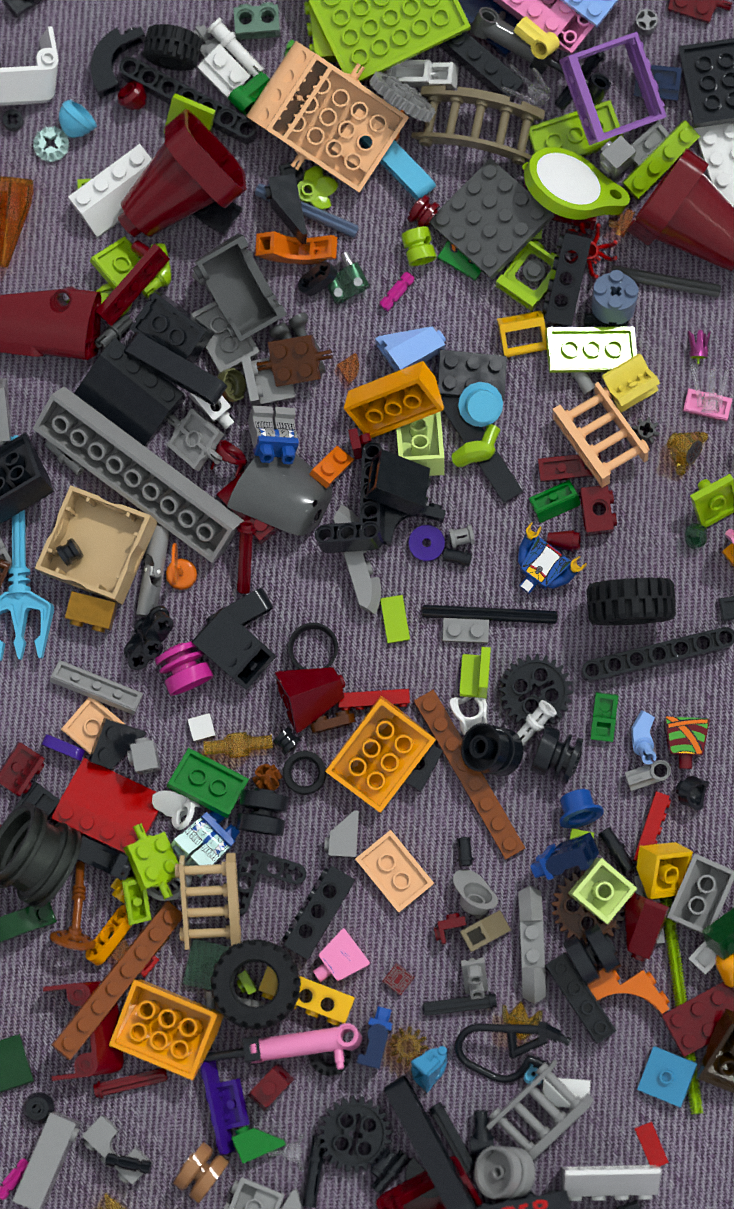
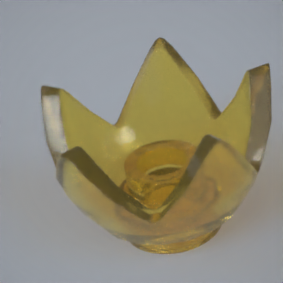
[502,1001,543,1039]

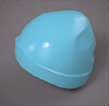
[59,100,97,138]

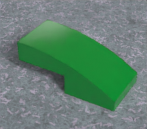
[590,692,619,742]

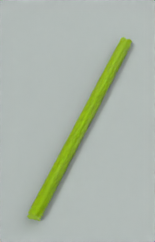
[660,897,704,1114]

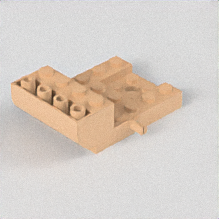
[246,41,409,193]

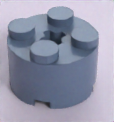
[591,270,639,325]

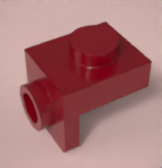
[434,913,466,945]

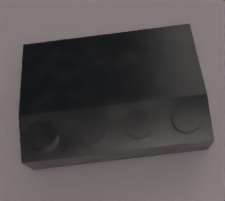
[74,338,186,447]
[0,432,54,524]

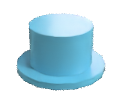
[458,382,503,427]

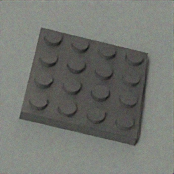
[429,158,555,280]

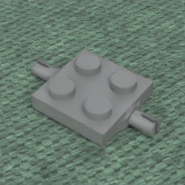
[167,408,224,471]

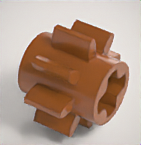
[252,764,283,791]

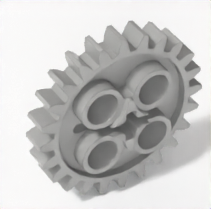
[369,71,436,122]

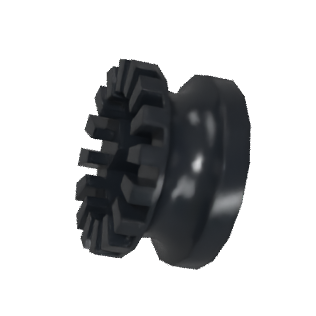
[3,109,24,132]

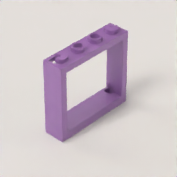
[559,32,667,145]

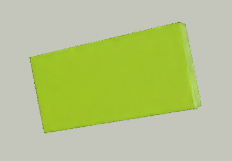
[380,595,410,644]

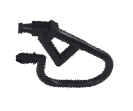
[454,1022,571,1083]

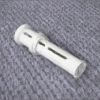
[206,18,264,77]
[517,700,557,746]

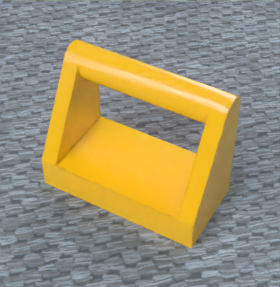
[497,310,547,357]

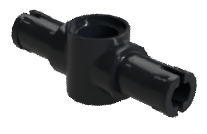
[470,1110,494,1162]

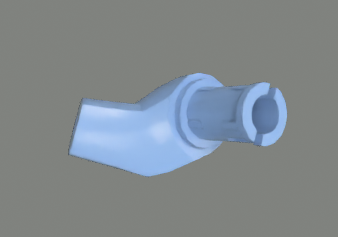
[631,710,657,764]

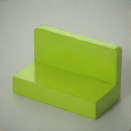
[459,647,491,698]

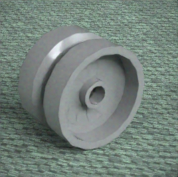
[475,1146,535,1199]

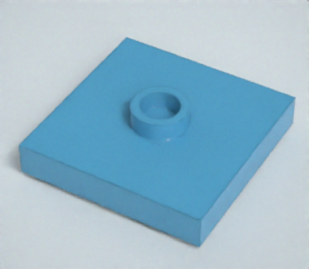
[637,1046,698,1108]

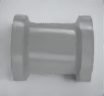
[448,524,475,549]

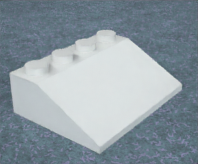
[562,1165,661,1201]

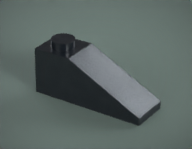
[264,174,307,244]

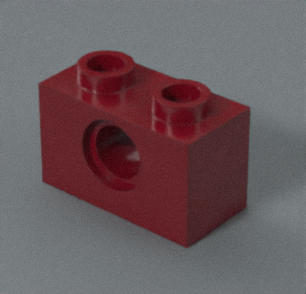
[579,485,617,536]

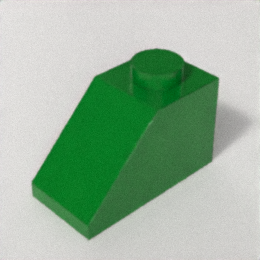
[232,1125,287,1163]

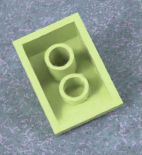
[396,412,445,476]

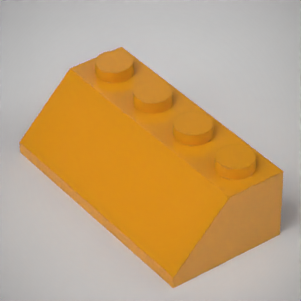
[343,361,444,438]

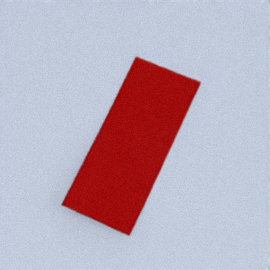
[634,1121,669,1167]

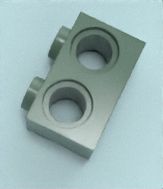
[234,2,280,40]

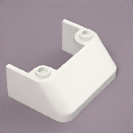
[0,26,58,106]

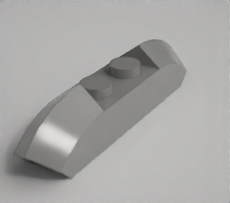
[333,505,381,614]
[518,885,546,1004]

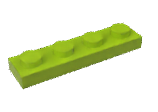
[621,120,700,199]

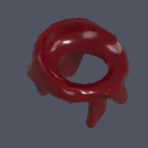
[210,440,247,477]

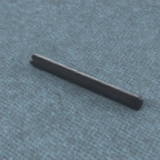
[422,605,558,624]

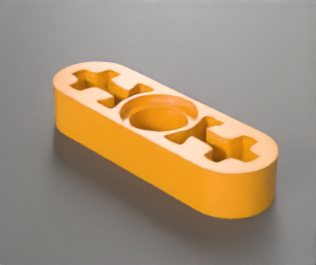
[85,905,132,966]

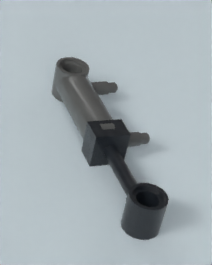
[471,7,611,105]

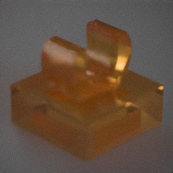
[608,209,635,238]

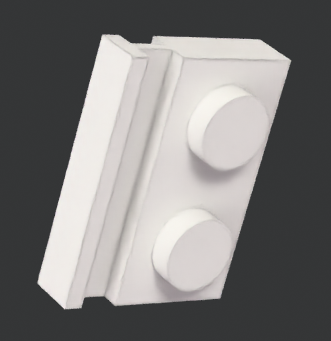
[196,44,251,99]

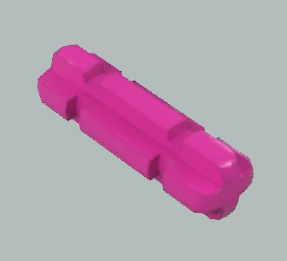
[379,272,414,311]
[0,1158,29,1200]

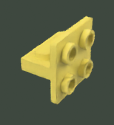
[602,354,660,412]

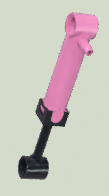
[199,1023,362,1070]

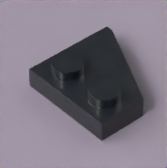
[89,718,146,769]

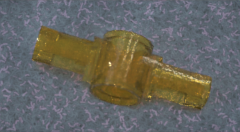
[203,732,273,758]

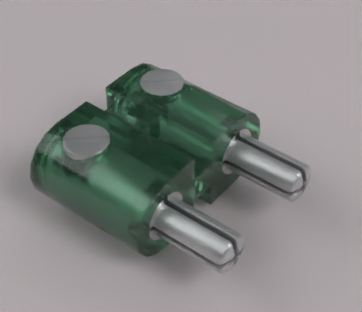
[326,252,370,305]

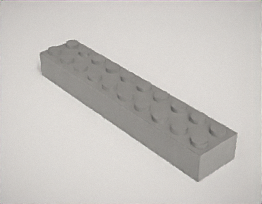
[32,387,244,563]

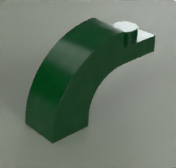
[0,902,57,944]

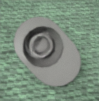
[453,869,498,919]

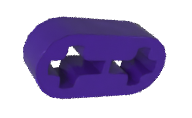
[41,734,85,761]

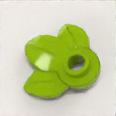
[297,166,338,210]

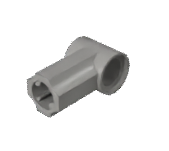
[624,760,671,791]

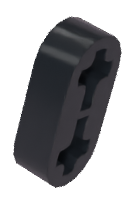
[298,261,337,296]

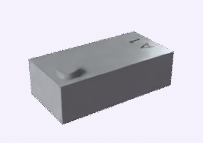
[13,1111,81,1209]

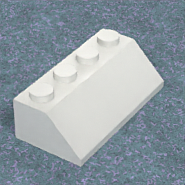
[68,144,152,238]

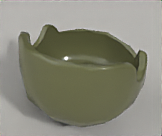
[217,368,246,402]

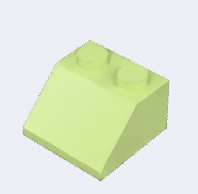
[568,858,637,924]

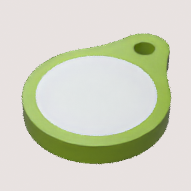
[524,147,630,220]

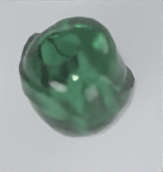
[684,523,708,549]

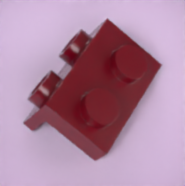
[0,741,45,797]

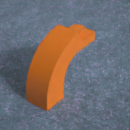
[255,231,337,264]

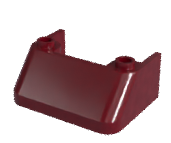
[43,980,124,1081]

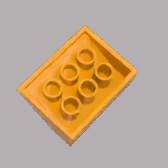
[325,696,436,813]
[109,980,224,1080]

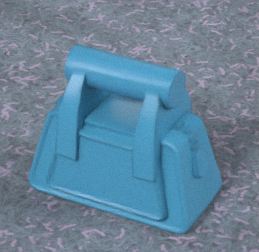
[411,1046,448,1093]

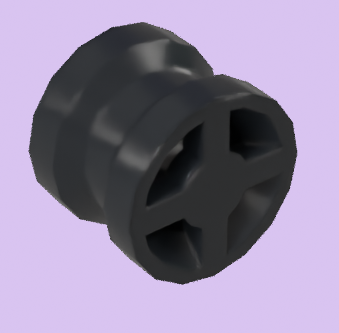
[56,538,84,566]
[273,727,301,755]

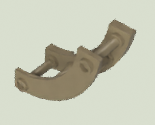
[411,85,545,165]

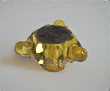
[667,431,708,476]

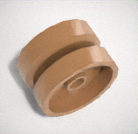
[172,1142,230,1204]

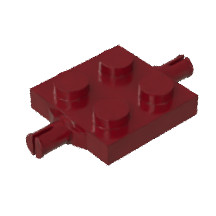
[667,0,733,24]

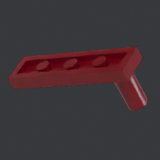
[95,240,170,326]

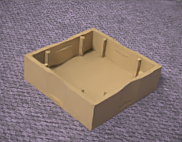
[35,485,158,605]

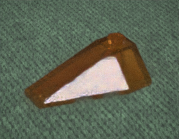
[0,177,34,268]

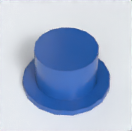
[559,789,604,828]

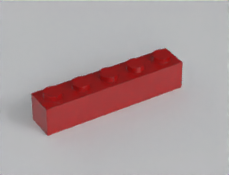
[338,689,410,711]
[633,791,671,862]

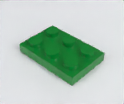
[167,748,249,819]

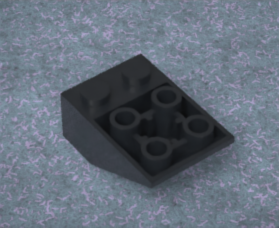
[191,608,276,690]

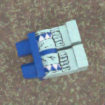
[171,811,240,878]

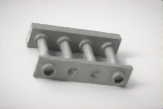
[486,1060,594,1160]

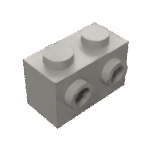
[598,135,636,181]
[127,737,162,775]

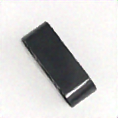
[205,588,274,626]

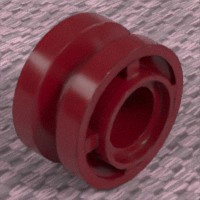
[407,194,440,227]

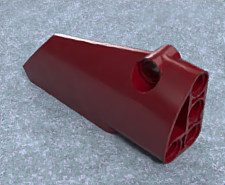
[0,286,101,360]

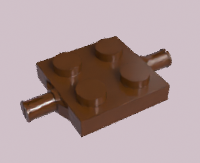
[257,334,333,387]

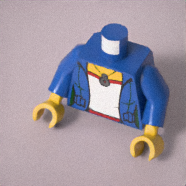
[518,522,587,594]

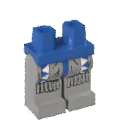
[248,405,299,464]

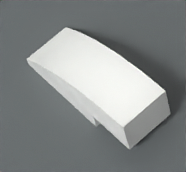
[386,60,459,90]

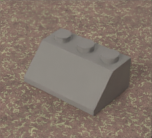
[667,853,734,935]

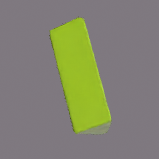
[122,875,151,926]

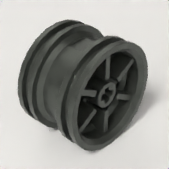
[0,802,82,908]

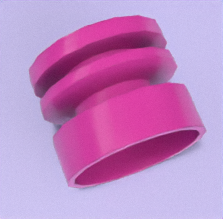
[154,642,214,696]

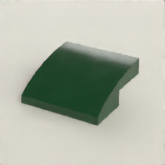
[0,1034,34,1093]

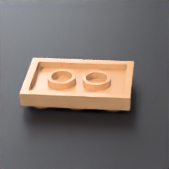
[355,830,434,913]

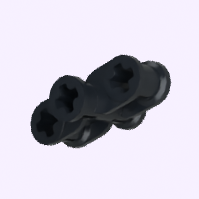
[124,606,174,670]

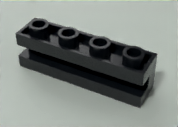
[545,952,617,1044]

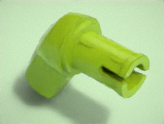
[142,243,171,298]
[451,424,500,467]

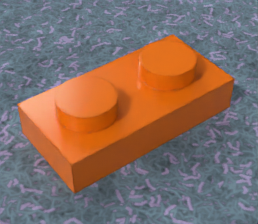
[309,446,354,489]

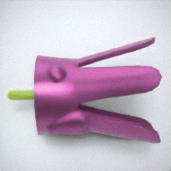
[687,329,711,364]

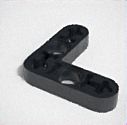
[237,850,307,915]

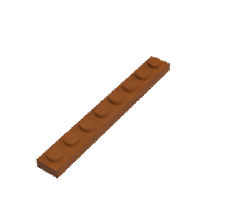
[414,689,525,860]
[51,901,183,1060]

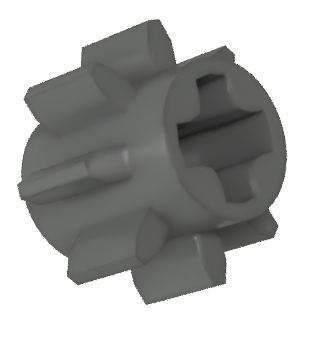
[632,417,660,445]

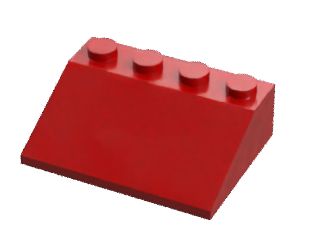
[52,758,160,854]

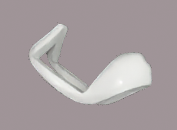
[450,697,488,735]

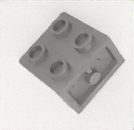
[241,356,295,406]

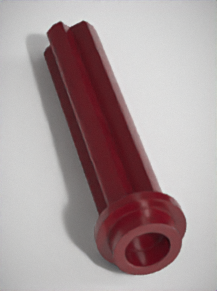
[237,522,256,594]
[93,1068,168,1099]

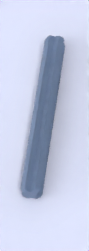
[255,184,359,238]

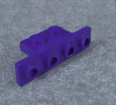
[200,1061,250,1155]

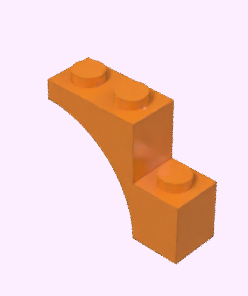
[588,968,670,1014]

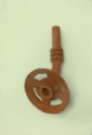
[50,861,96,950]

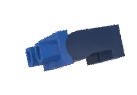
[530,833,599,880]
[357,1006,393,1069]

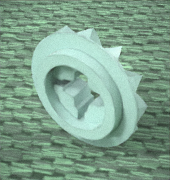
[33,126,69,162]

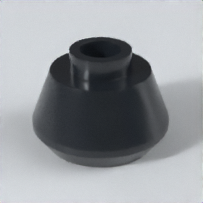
[23,1092,55,1124]

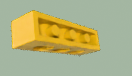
[258,966,355,1026]

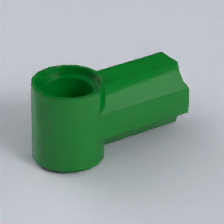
[228,71,270,115]

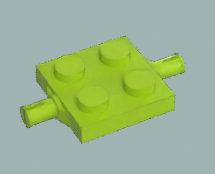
[124,823,179,900]

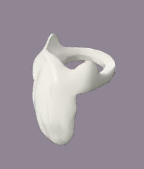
[152,790,200,830]

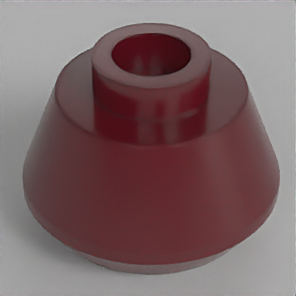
[118,81,147,110]

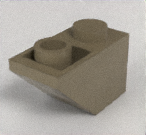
[460,910,511,952]

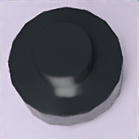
[676,775,710,810]

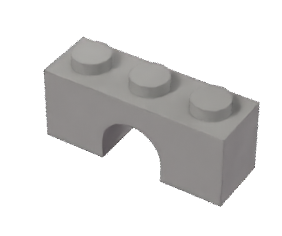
[82,1114,153,1185]

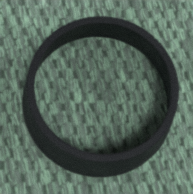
[288,623,338,669]

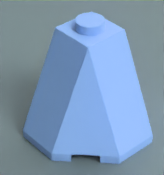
[375,326,446,372]

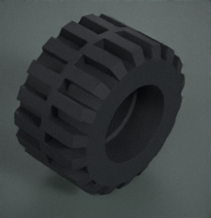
[142,24,202,71]

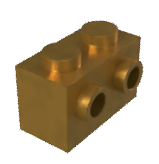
[65,591,118,633]

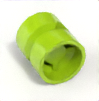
[401,227,437,266]

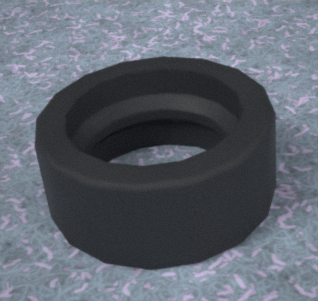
[283,750,327,795]

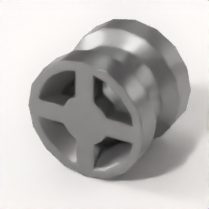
[634,9,658,36]

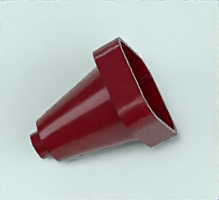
[118,109,247,238]
[626,148,734,271]

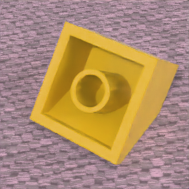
[636,842,693,899]

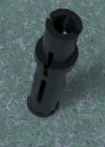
[302,1135,325,1208]

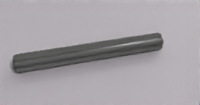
[611,265,721,297]

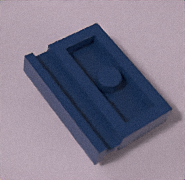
[633,65,682,101]

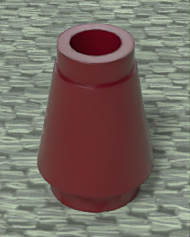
[547,530,581,552]

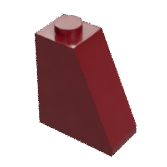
[274,667,346,733]
[625,893,671,962]

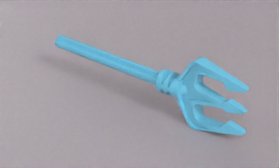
[0,435,54,661]

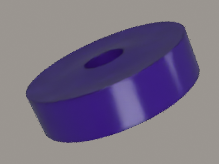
[409,525,445,562]

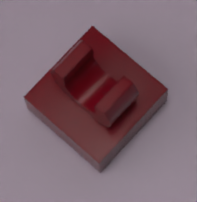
[348,428,372,460]

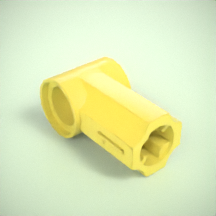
[513,16,560,59]

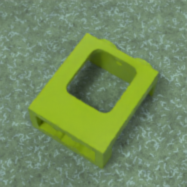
[495,240,559,312]

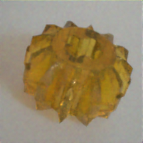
[389,1026,428,1066]

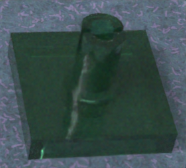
[183,938,230,990]

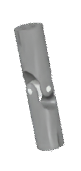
[136,525,170,617]

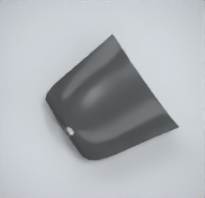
[227,453,332,536]

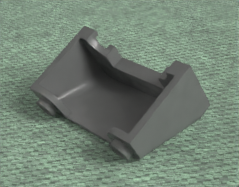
[193,233,287,341]

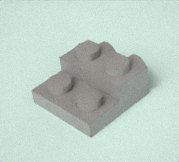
[224,1177,285,1209]

